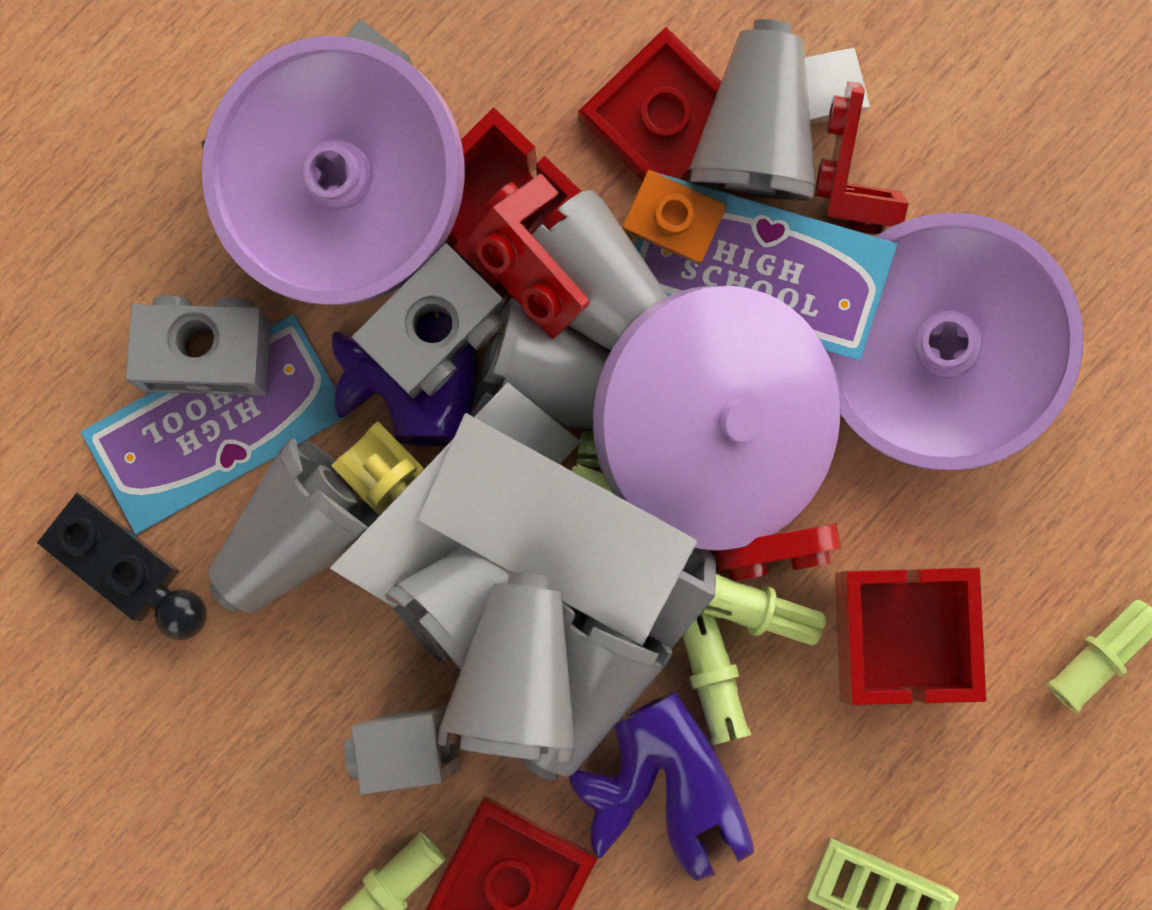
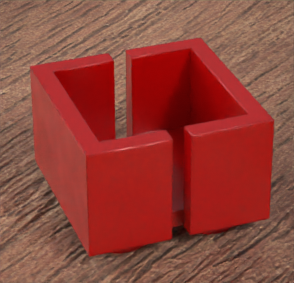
[445,107,582,298]
[835,567,987,705]

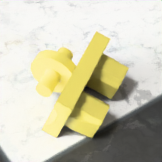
[331,421,424,516]

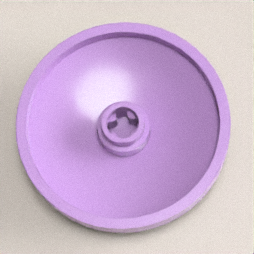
[202,36,465,305]
[826,213,1083,471]
[593,286,840,550]

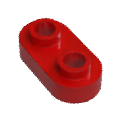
[711,523,842,581]

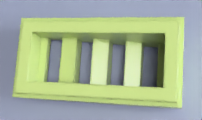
[806,837,958,910]

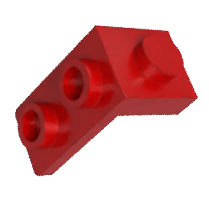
[815,81,909,234]
[464,174,589,339]

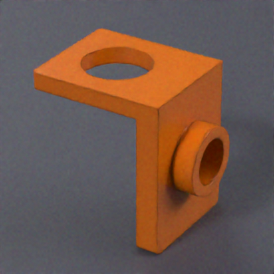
[622,169,726,265]

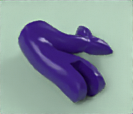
[332,311,476,448]
[569,692,754,881]

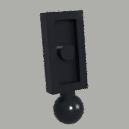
[37,492,207,640]

